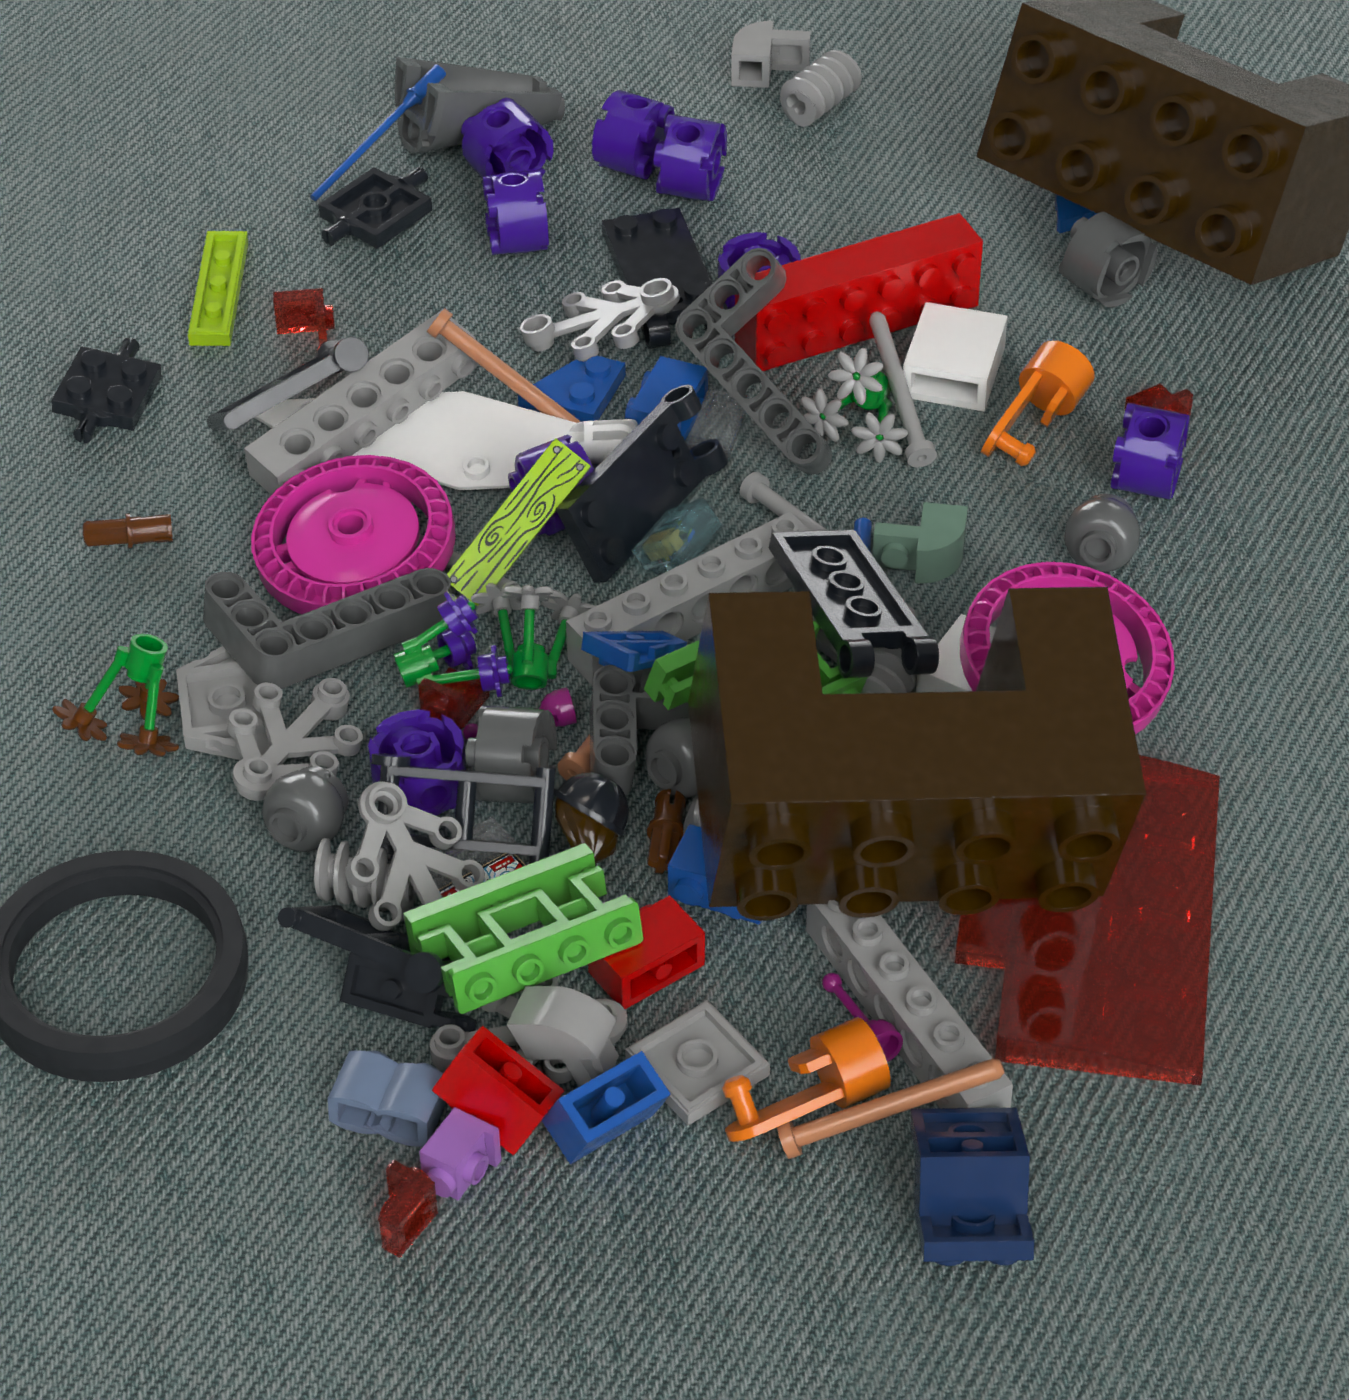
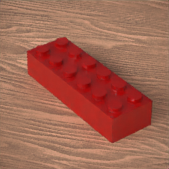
[735,213,983,371]

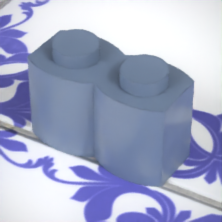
[327,1050,446,1147]

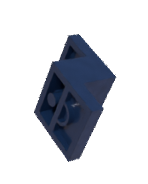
[910,1107,1034,1266]

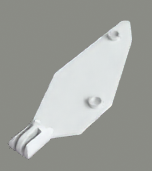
[254,391,638,490]

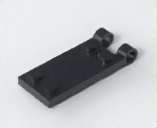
[602,208,728,349]
[556,385,728,582]
[768,530,939,678]

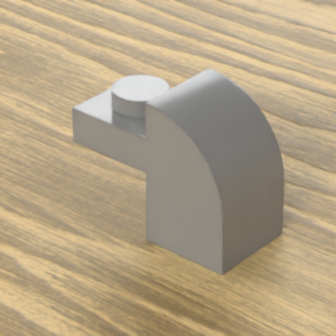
[731,21,811,88]
[506,986,619,1087]

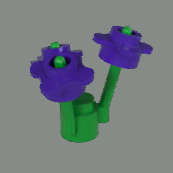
[393,591,513,697]

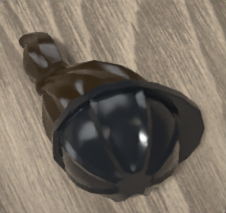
[554,772,629,866]

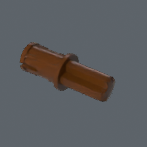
[83,513,173,548]
[647,789,686,875]

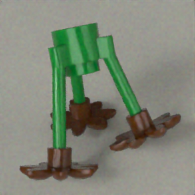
[52,633,179,757]

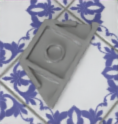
[176,646,284,765]

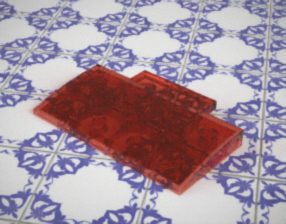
[955,755,1220,1086]

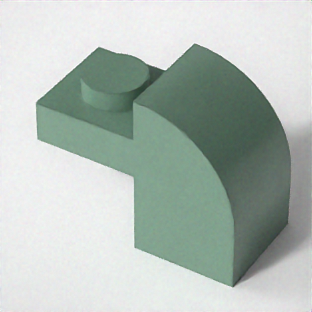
[873,502,968,584]

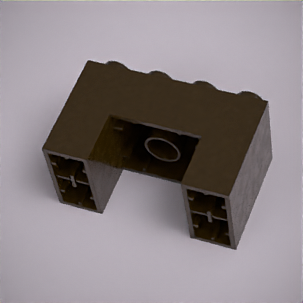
[976,0,1349,285]
[688,587,1146,921]

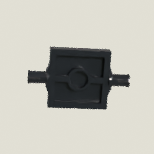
[318,166,432,249]
[51,338,162,443]

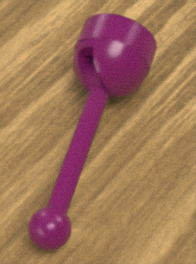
[463,687,577,741]
[822,973,903,1062]

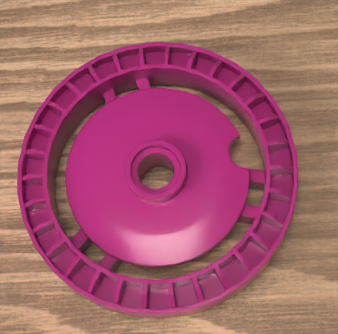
[251,455,456,614]
[960,562,1175,734]

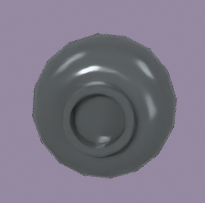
[1064,493,1141,573]
[645,717,698,798]
[262,766,349,852]

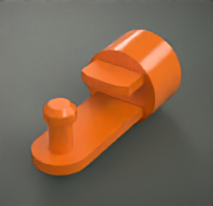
[981,341,1095,466]
[722,1017,891,1142]

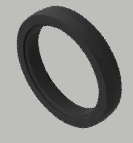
[0,850,248,1082]

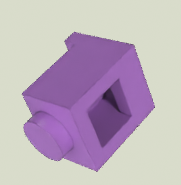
[419,1107,502,1200]

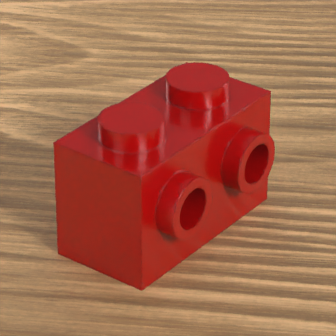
[588,895,705,1009]
[431,1025,565,1156]

